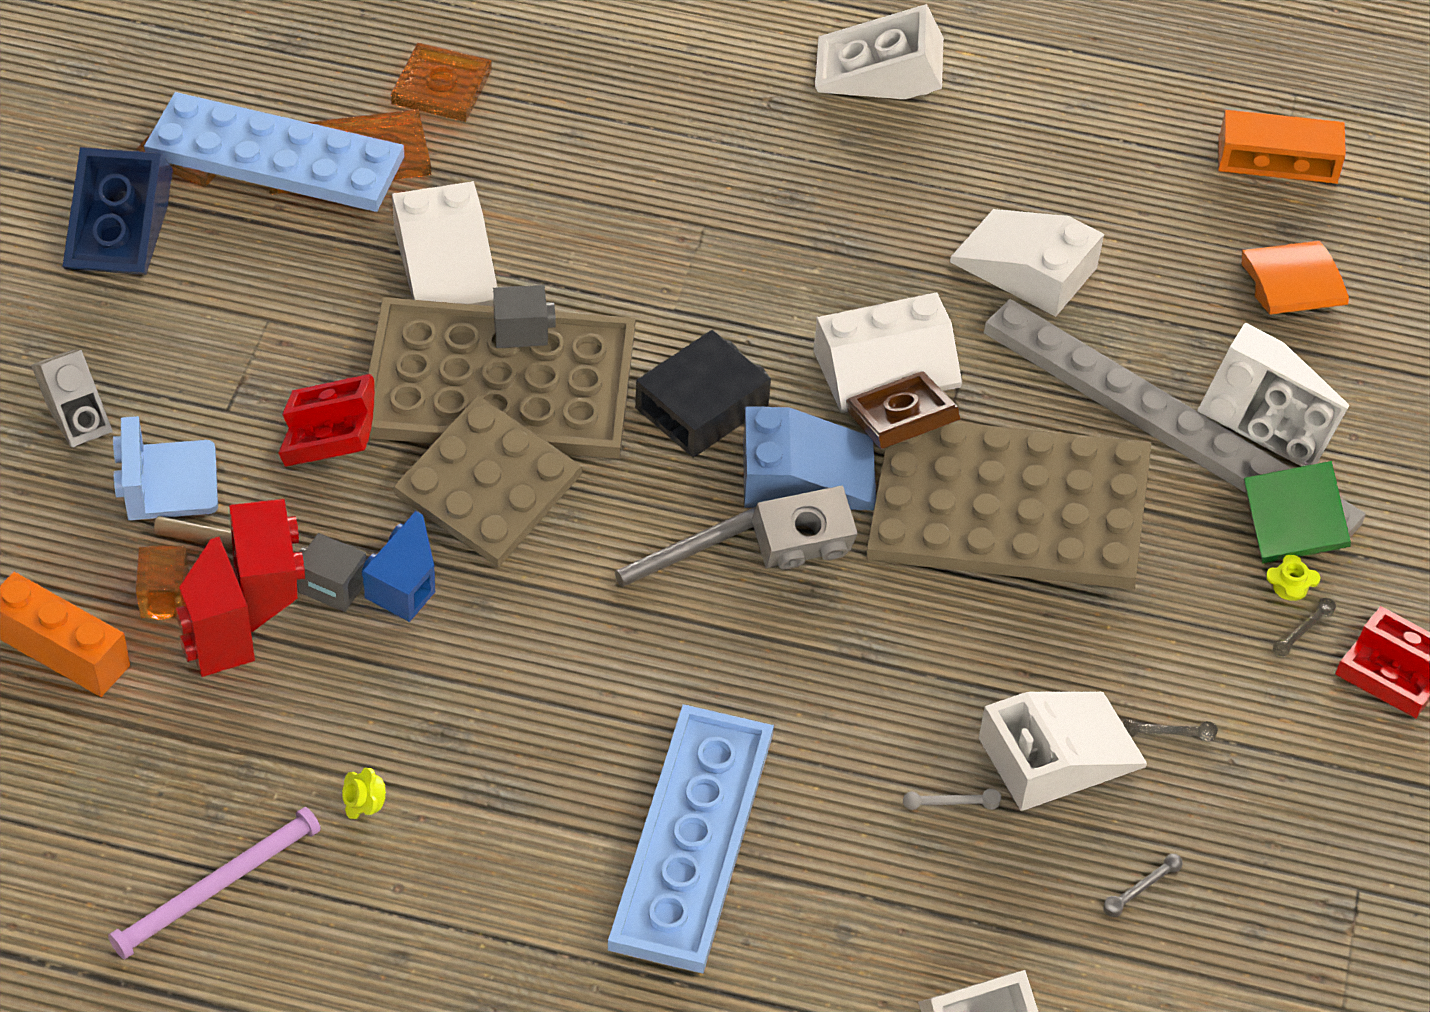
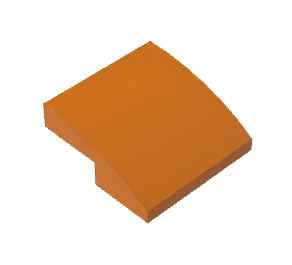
[1241,241,1349,315]

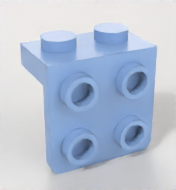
[113,416,218,520]

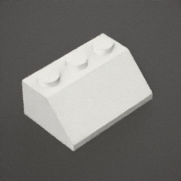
[814,292,962,413]

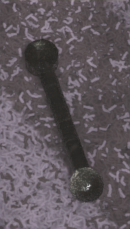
[1273,598,1336,657]
[1123,719,1218,742]

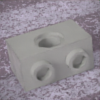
[752,485,858,569]

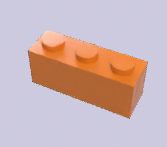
[1218,110,1346,184]
[0,571,130,697]

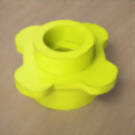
[1266,555,1321,601]
[342,768,386,819]

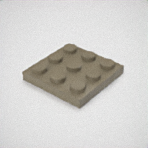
[394,395,582,568]

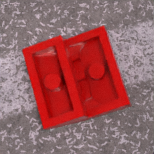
[278,374,375,467]
[1335,606,1430,719]

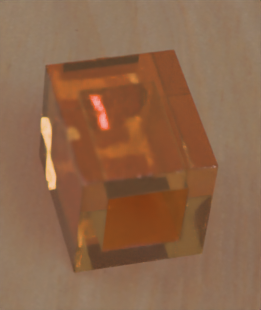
[136,546,189,620]

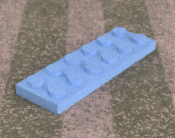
[144,92,404,212]
[608,704,774,974]

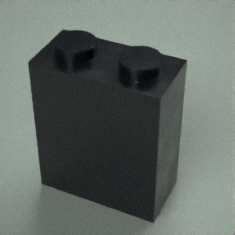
[635,329,771,458]

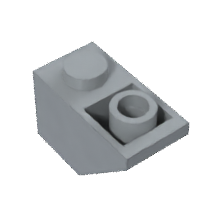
[31,350,113,447]

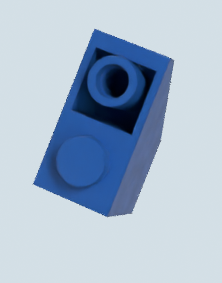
[362,511,436,622]

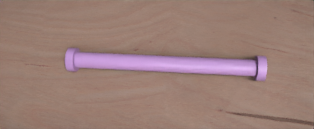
[108,807,321,960]

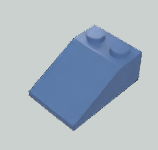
[743,407,876,510]

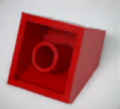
[229,499,305,632]
[175,536,255,677]

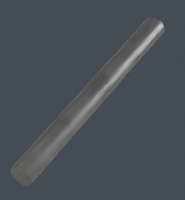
[615,507,756,587]

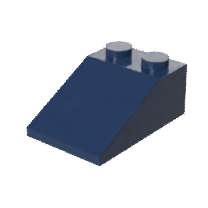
[62,147,173,275]

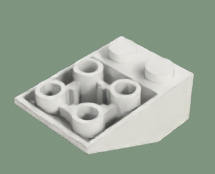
[1197,323,1349,466]
[979,692,1147,811]

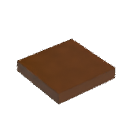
[846,371,960,449]

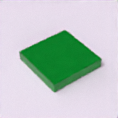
[1244,461,1351,564]

